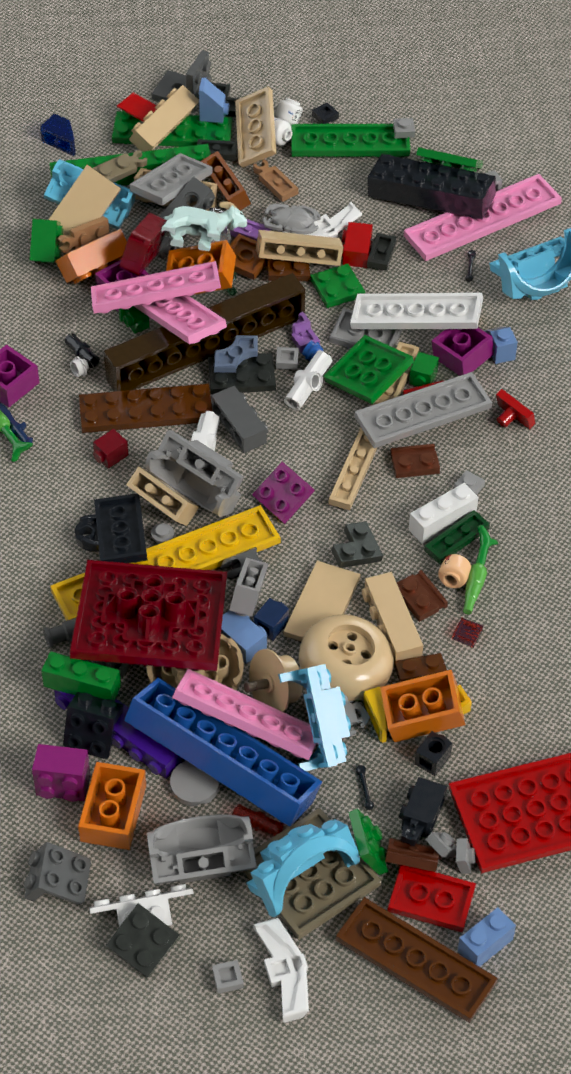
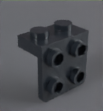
[63,692,124,759]

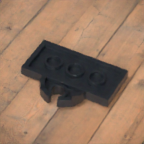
[74,493,148,563]

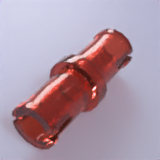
[232,804,284,836]

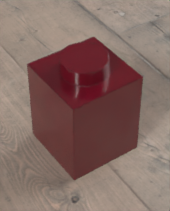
[93,428,129,469]

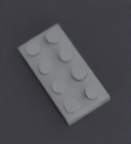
[130,153,212,205]

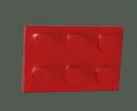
[388,865,476,933]

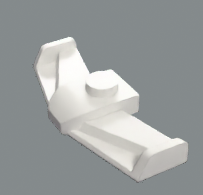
[283,202,363,238]
[253,918,309,1023]

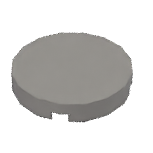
[170,761,220,807]

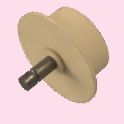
[244,649,303,712]

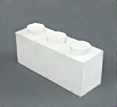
[409,483,478,545]

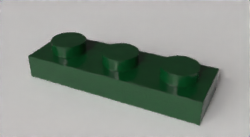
[424,510,490,565]

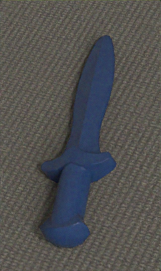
[0,402,33,443]

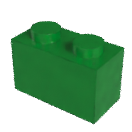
[30,219,63,263]

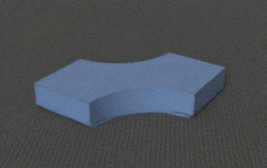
[214,335,258,373]

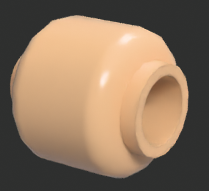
[438,554,471,589]

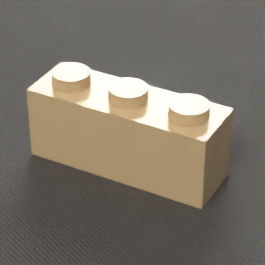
[126,466,199,526]

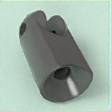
[221,547,263,579]

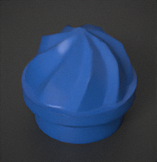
[302,340,324,361]

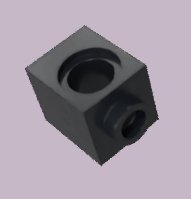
[414,731,453,776]

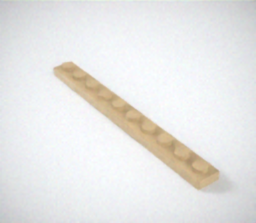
[329,342,420,510]

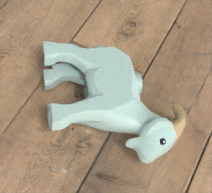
[161,202,247,251]

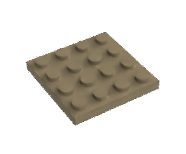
[243,808,382,940]

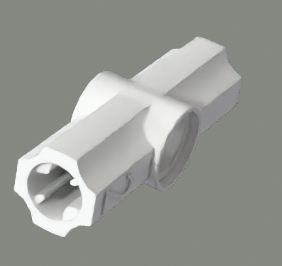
[284,351,333,411]
[191,411,220,451]

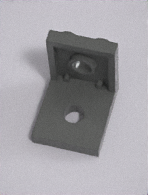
[152,50,211,112]

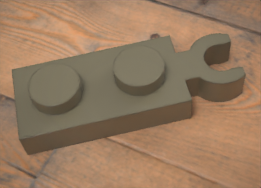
[92,150,147,183]

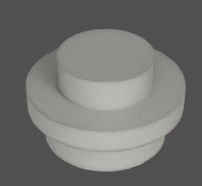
[151,523,174,544]

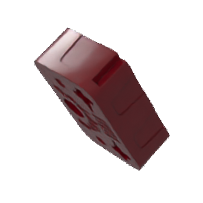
[119,213,167,276]

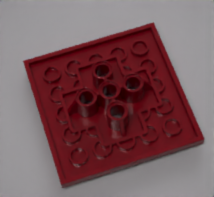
[70,560,227,671]

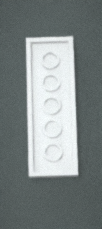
[350,293,483,329]

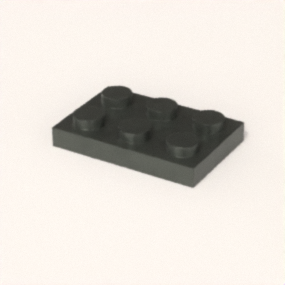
[208,353,276,395]

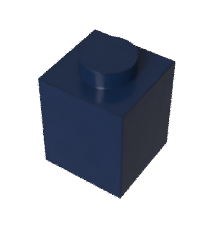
[254,598,289,641]

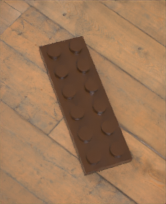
[79,384,213,433]
[336,897,498,1023]

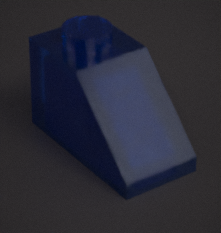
[40,114,76,156]

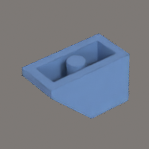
[199,78,229,123]
[483,327,518,364]

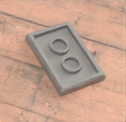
[329,308,403,348]

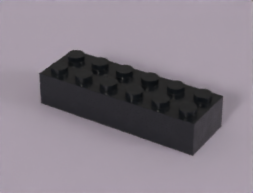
[367,154,496,219]

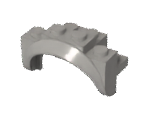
[145,430,244,517]
[146,814,257,885]

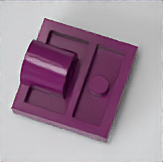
[252,462,315,524]

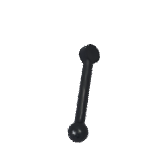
[465,250,476,282]
[356,765,374,810]

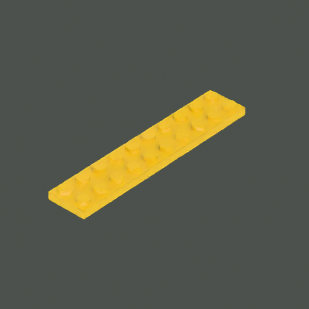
[50,505,281,621]

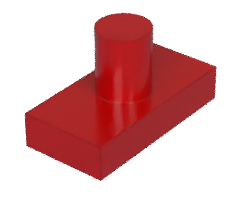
[496,389,535,430]

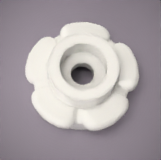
[70,356,89,377]

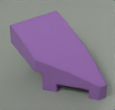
[292,312,320,353]

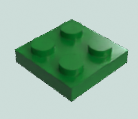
[310,264,365,308]
[348,808,388,875]

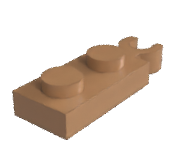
[253,159,298,202]
[58,216,110,253]

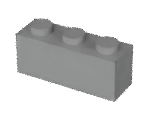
[229,557,268,617]

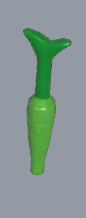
[0,410,33,462]
[463,525,498,615]

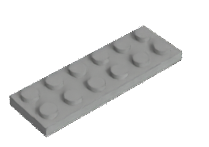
[354,372,493,448]

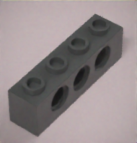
[157,176,215,259]

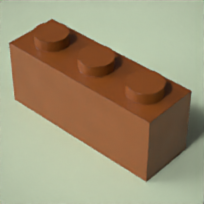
[201,151,251,211]

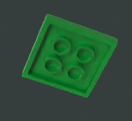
[416,147,484,172]
[323,335,414,404]

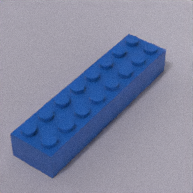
[124,678,322,827]

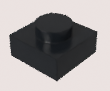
[312,102,339,124]

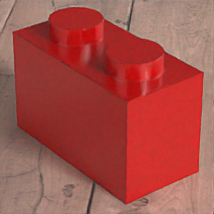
[342,222,373,268]

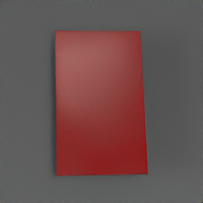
[117,92,157,124]

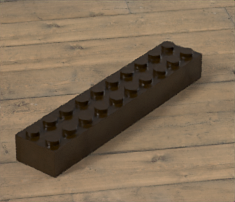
[104,273,305,391]

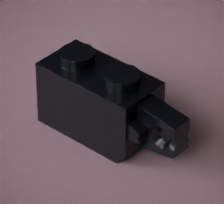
[399,777,447,846]

